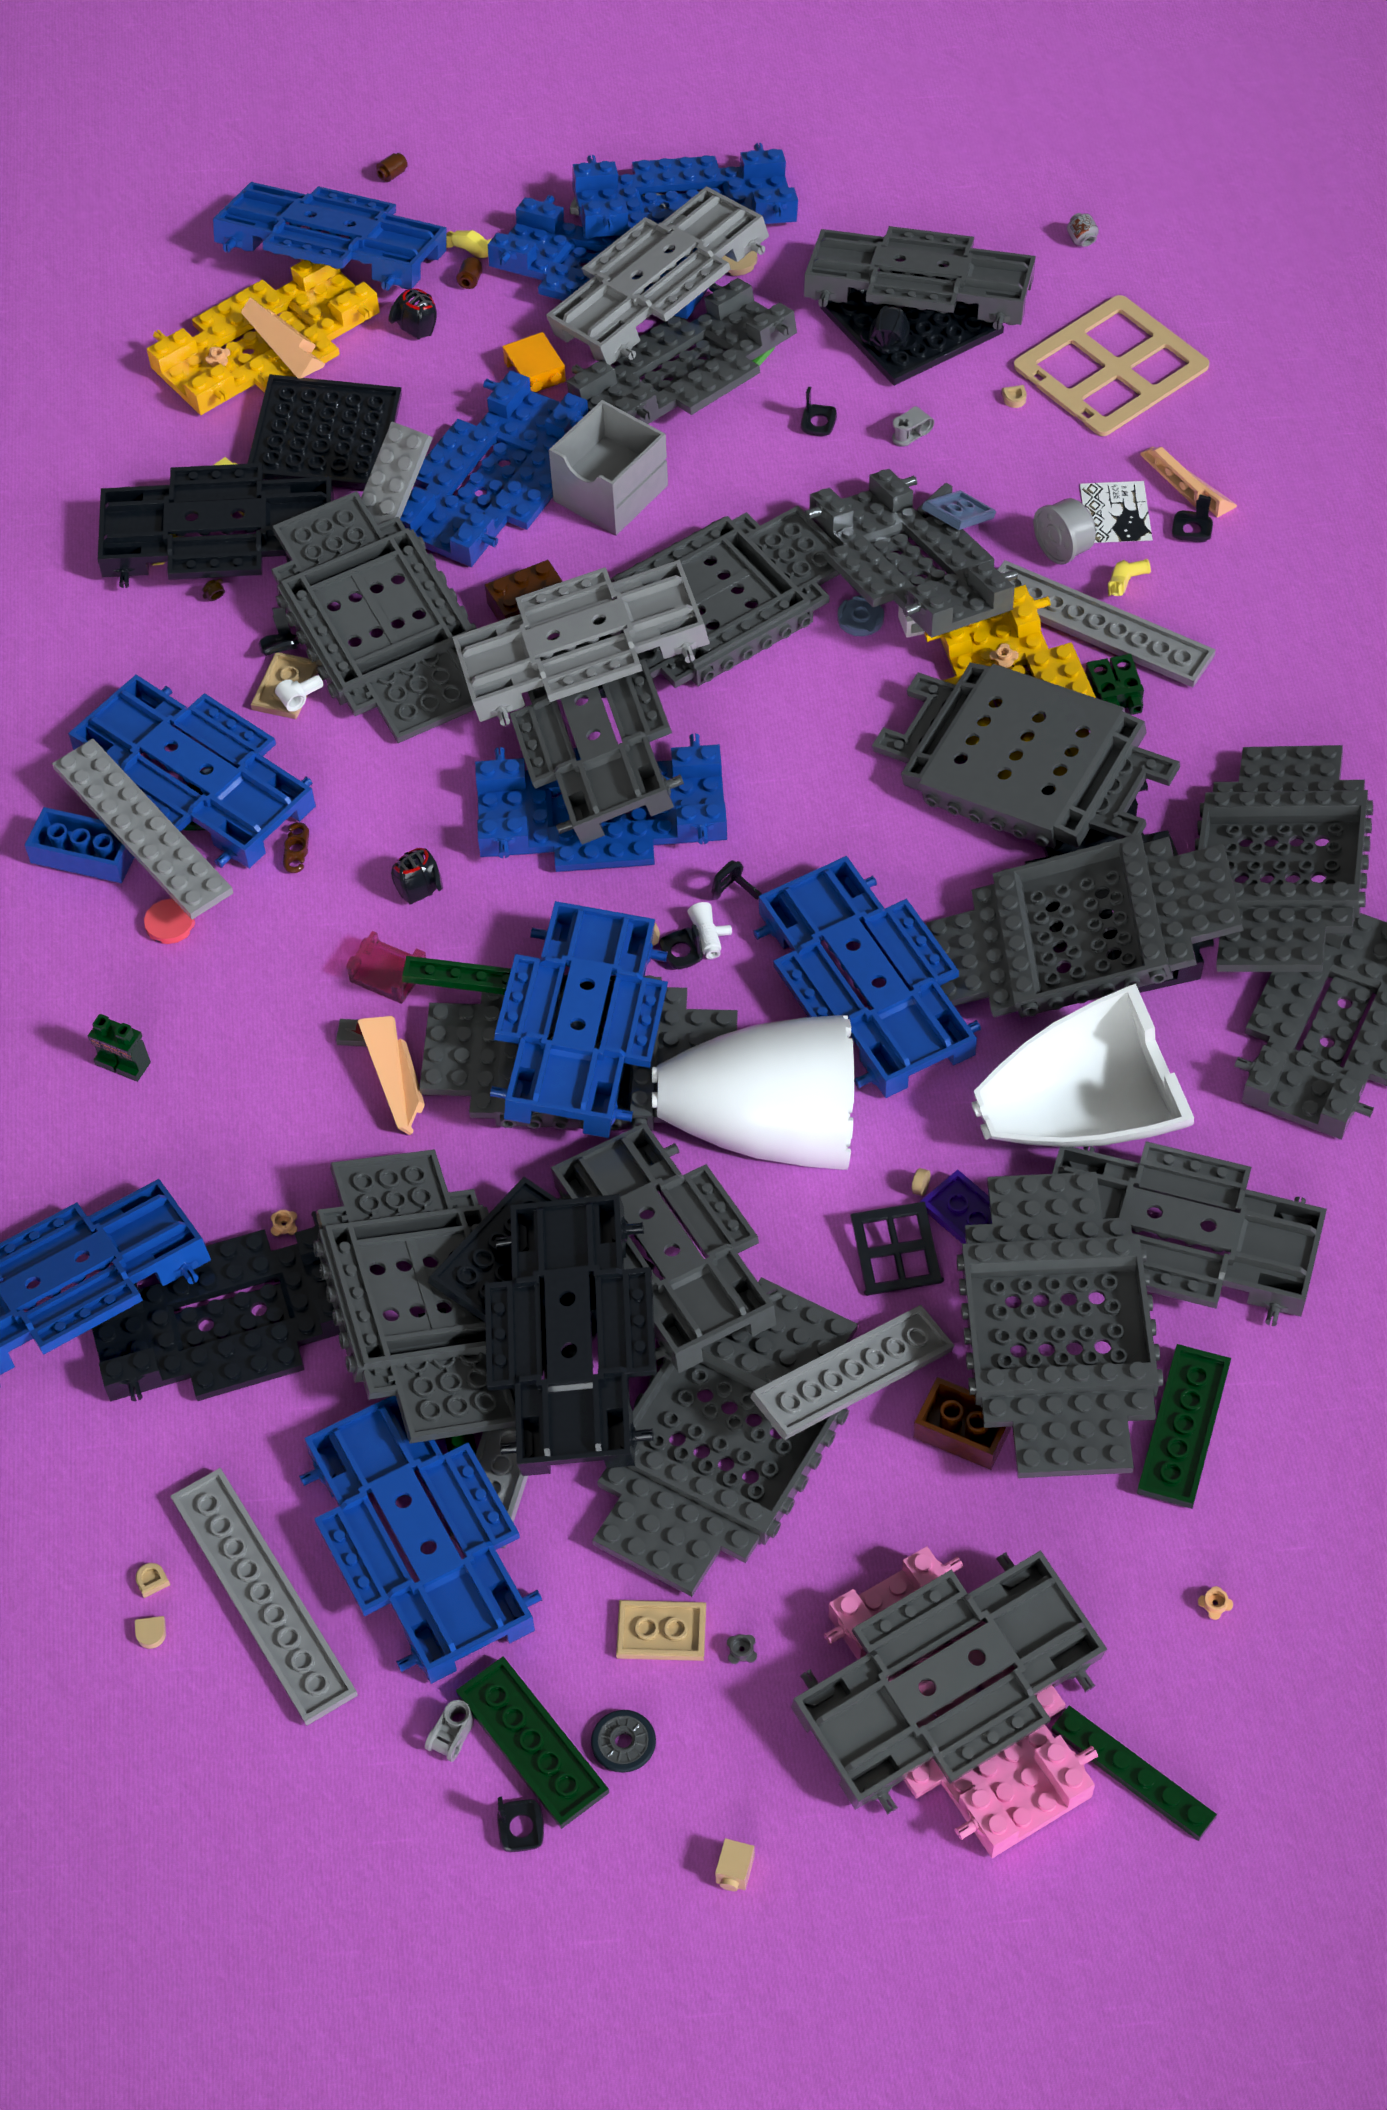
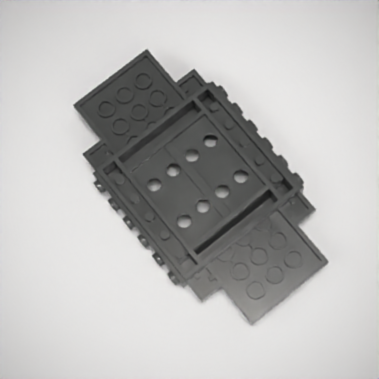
[271,491,477,743]
[594,505,840,688]
[1195,745,1373,972]
[926,833,1244,1018]
[419,975,738,1131]
[313,1149,516,1444]
[957,1172,1163,1478]
[592,1277,857,1597]

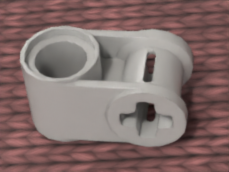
[892,406,935,447]
[425,1700,474,1762]

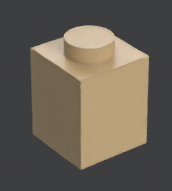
[715,1838,755,1891]

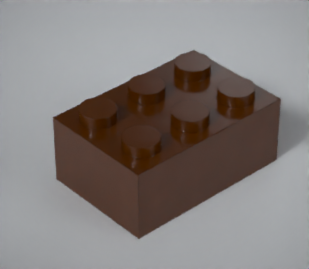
[485,560,563,621]
[913,1377,1012,1470]

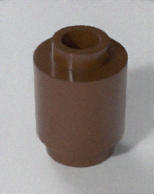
[376,153,408,182]
[456,257,483,289]

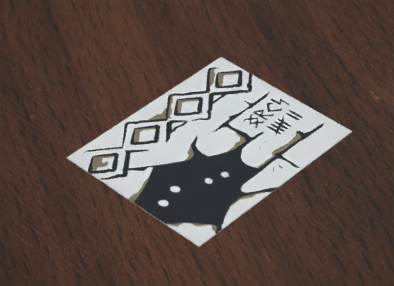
[1080,481,1153,543]

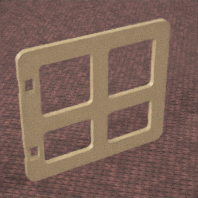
[1014,295,1209,436]

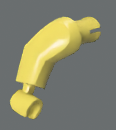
[446,230,491,258]
[1108,559,1151,596]

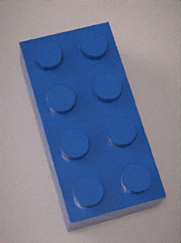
[25,807,135,883]

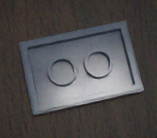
[922,490,996,530]

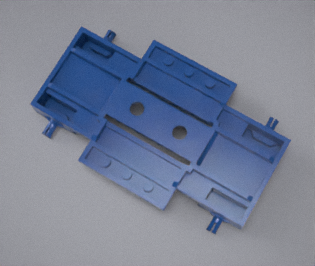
[572,143,798,238]
[213,182,447,291]
[488,195,722,319]
[400,370,588,567]
[68,674,316,868]
[475,733,727,872]
[753,856,981,1098]
[490,901,668,1138]
[0,1179,211,1387]
[299,1396,542,1684]

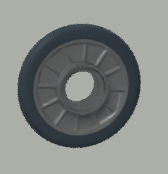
[591,1710,656,1773]

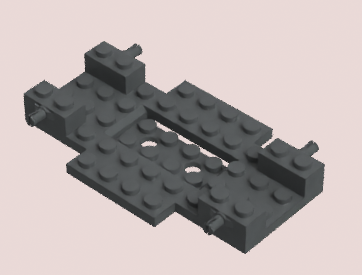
[804,226,1036,330]
[566,278,797,424]
[805,469,1018,638]
[509,618,684,844]
[1234,913,1387,1140]
[551,1123,783,1373]
[1052,1141,1327,1326]
[791,1550,1107,1815]

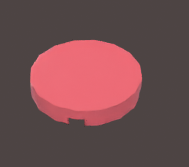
[144,899,195,944]

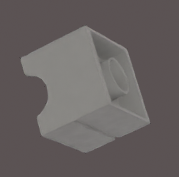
[549,400,668,535]

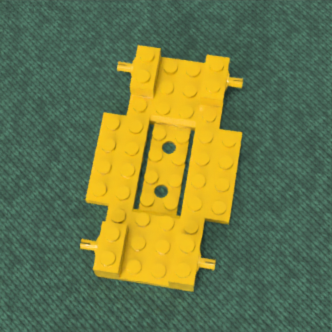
[146,259,380,415]
[924,585,1096,790]

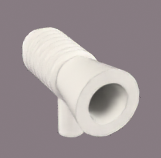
[687,902,732,959]

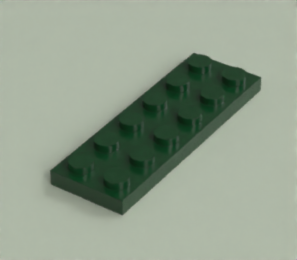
[1137,1344,1231,1509]
[456,1656,609,1829]

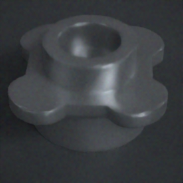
[727,1634,757,1664]

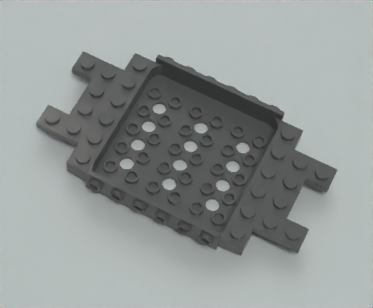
[872,662,1180,849]

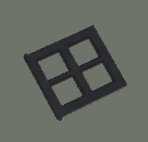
[850,1202,944,1296]

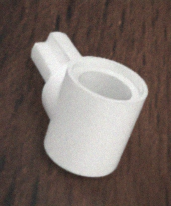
[275,675,324,712]

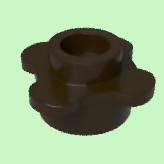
[202,579,225,601]

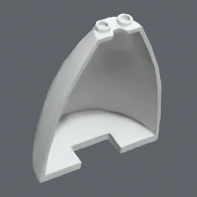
[971,984,1194,1147]
[652,1015,854,1170]

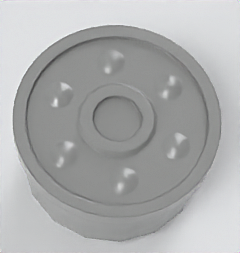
[1033,498,1096,565]

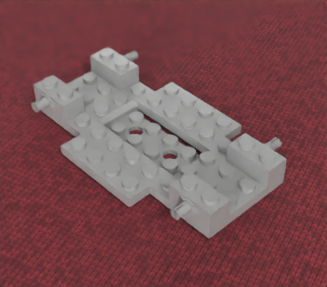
[546,186,769,365]
[452,560,710,726]

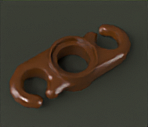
[283,822,309,873]

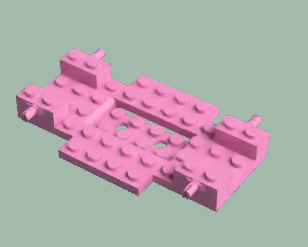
[824,1546,1098,1858]

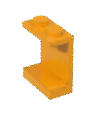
[503,332,566,392]

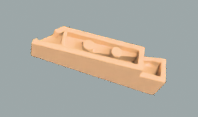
[241,297,325,379]
[1140,446,1237,518]
[358,1016,425,1135]

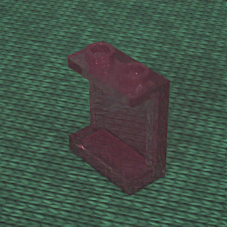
[346,931,426,1004]

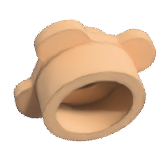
[205,347,231,367]
[990,643,1019,668]
[271,1210,298,1236]
[1198,1586,1233,1620]

